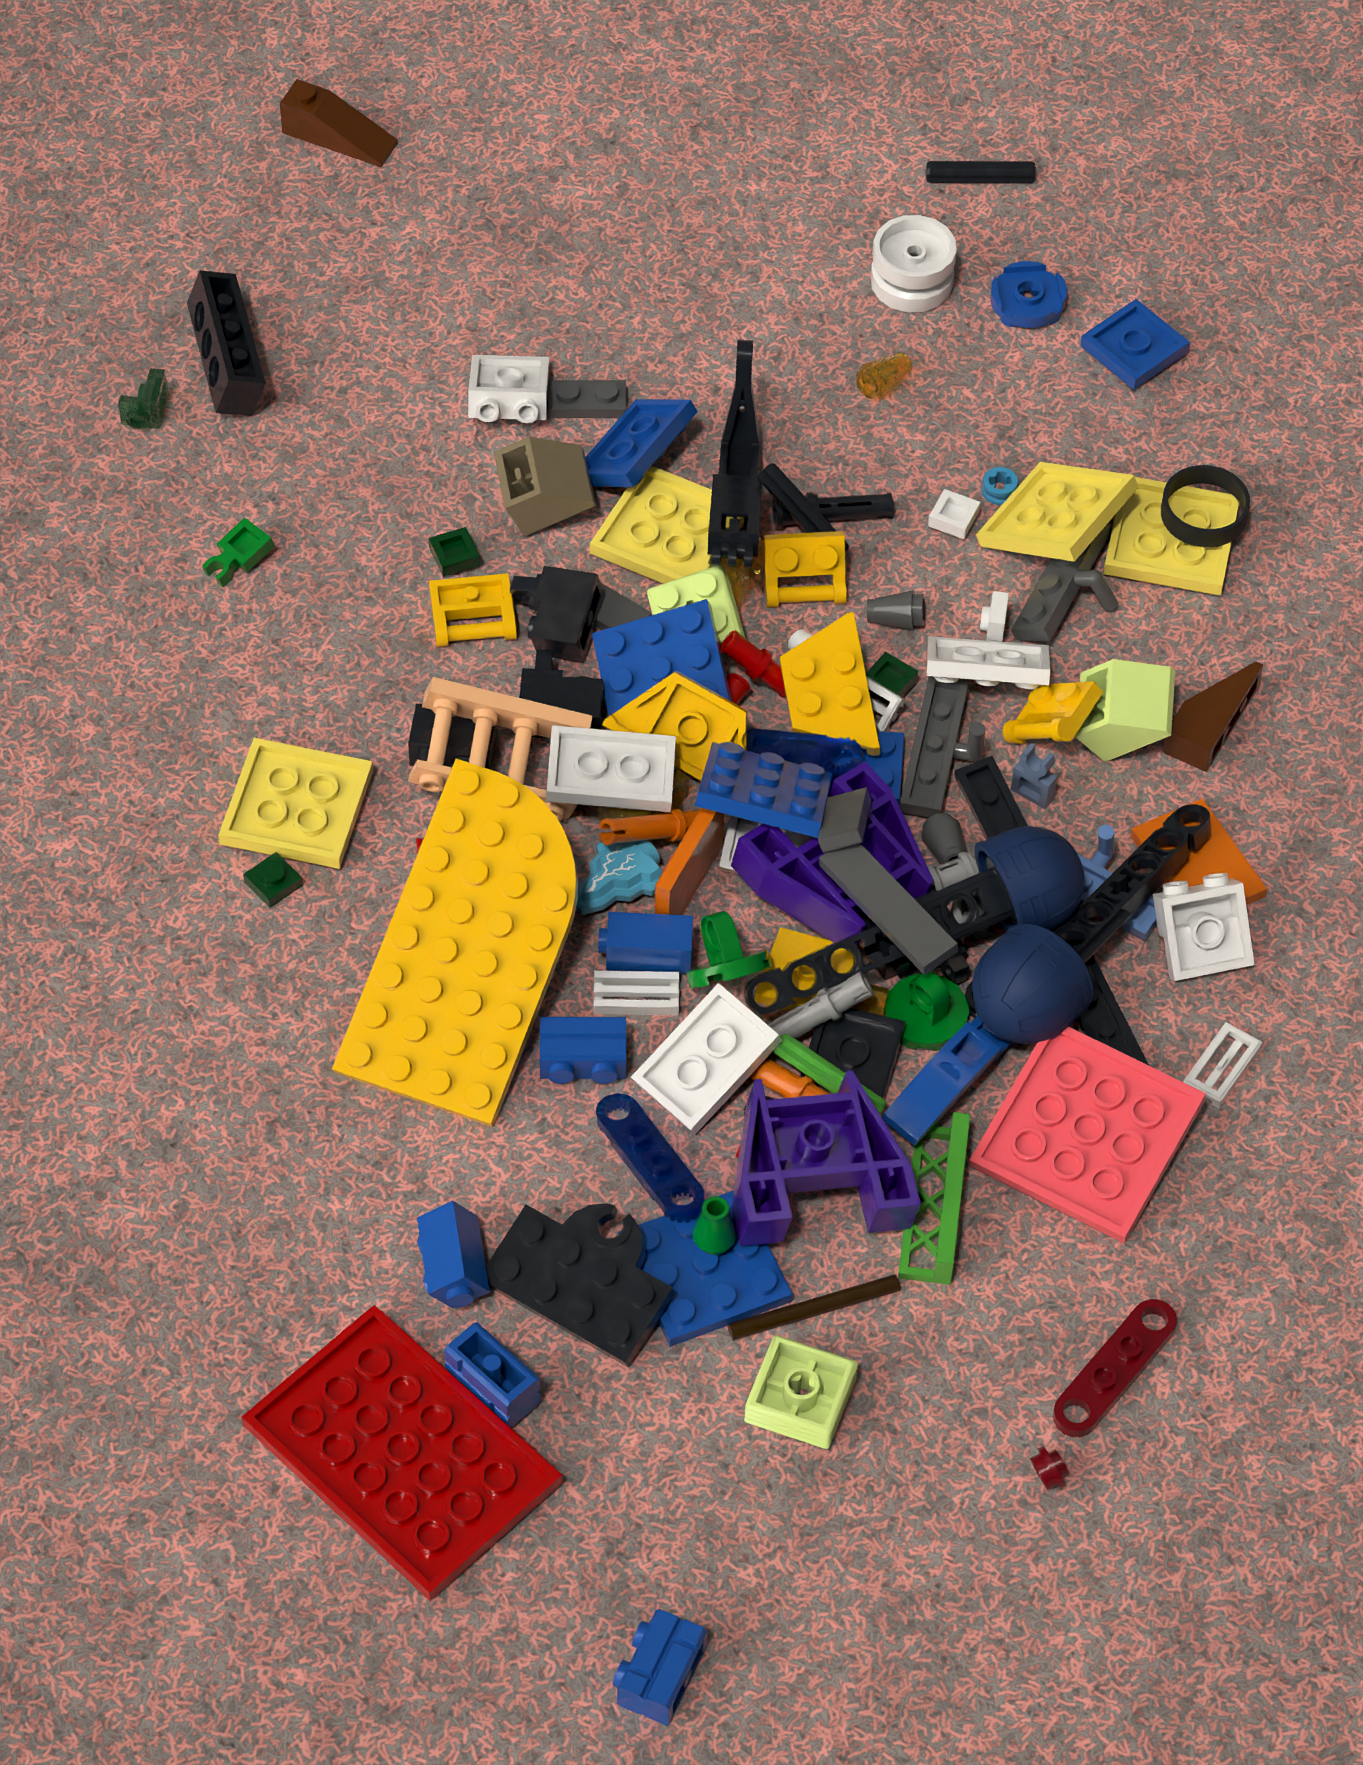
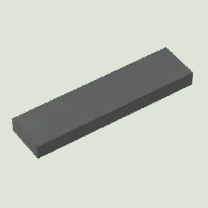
[819,843,958,975]

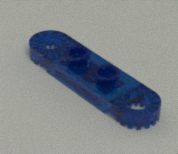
[746,728,865,780]
[596,1093,705,1223]

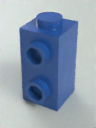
[598,912,693,974]
[417,1200,490,1308]

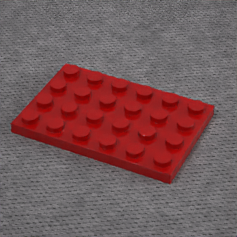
[241,1305,562,1601]

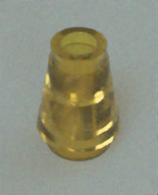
[856,352,912,399]

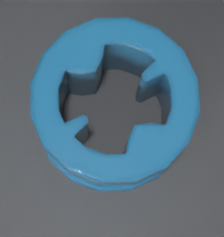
[982,467,1018,505]

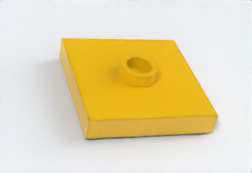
[755,927,861,1011]

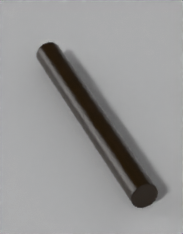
[727,1274,900,1341]

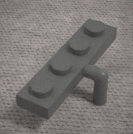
[1011,522,1119,641]
[900,676,986,818]

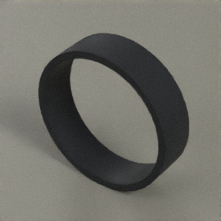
[1161,465,1250,547]

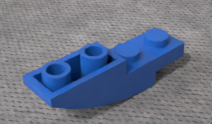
[882,1016,1012,1146]

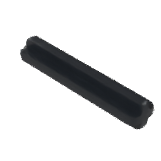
[925,161,1036,184]
[757,463,849,553]

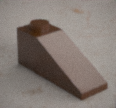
[280,79,398,167]
[1163,661,1263,772]

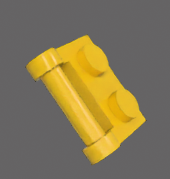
[763,531,847,608]
[429,573,517,647]
[1002,681,1103,744]

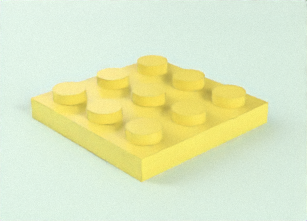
[976,462,1139,562]
[590,465,744,584]
[1103,477,1239,596]
[218,737,373,869]

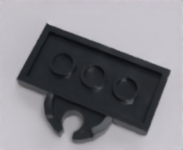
[486,1203,676,1367]

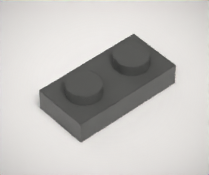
[548,380,626,418]

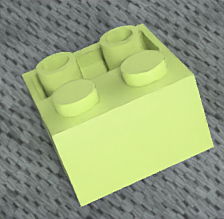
[1075,659,1175,762]

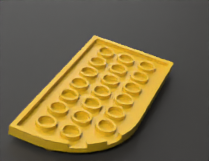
[332,759,578,1127]

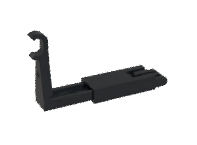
[707,340,762,568]

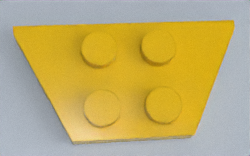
[780,612,880,756]
[602,670,748,781]

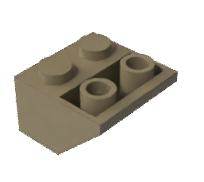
[494,437,596,536]

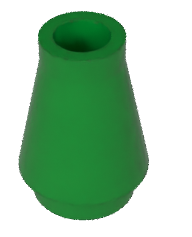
[692,1196,737,1255]

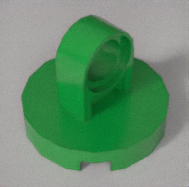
[686,911,772,988]
[884,971,969,1051]

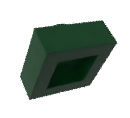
[429,527,480,577]
[866,652,919,703]
[243,852,303,908]

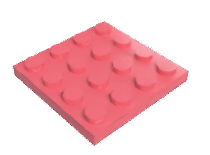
[969,1027,1206,1244]

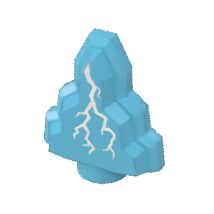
[576,840,663,915]

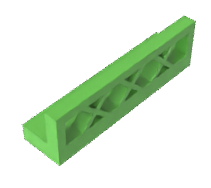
[898,1112,970,1285]

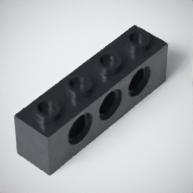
[187,270,266,416]

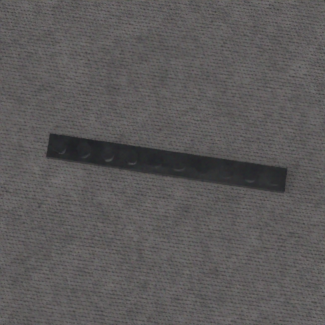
[954,756,1149,1065]

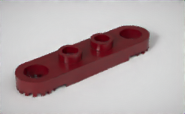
[1053,1299,1177,1438]

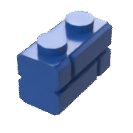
[540,1017,626,1084]
[444,1322,540,1428]
[613,1609,707,1726]

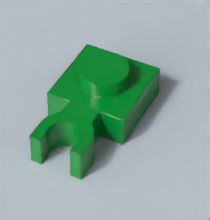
[202,517,275,587]

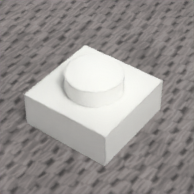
[928,489,981,539]
[980,591,1009,642]

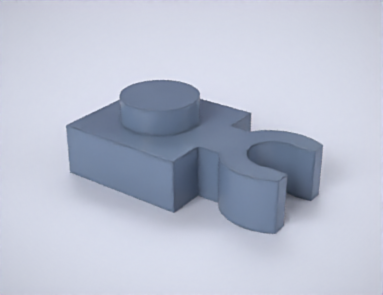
[1011,743,1057,810]

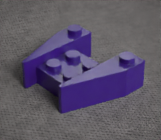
[731,761,934,952]
[732,1070,921,1246]

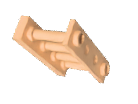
[408,677,592,821]

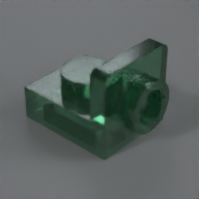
[118,368,169,429]

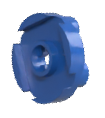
[990,261,1067,328]

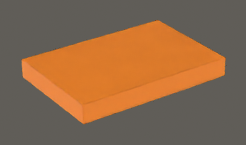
[1130,798,1267,905]
[655,808,724,915]

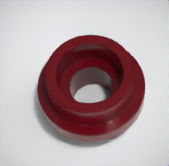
[1030,1446,1069,1491]

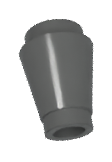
[867,590,926,630]
[921,813,965,864]

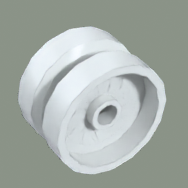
[871,215,957,313]

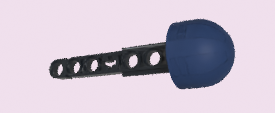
[972,804,1211,1044]
[744,826,1084,1014]

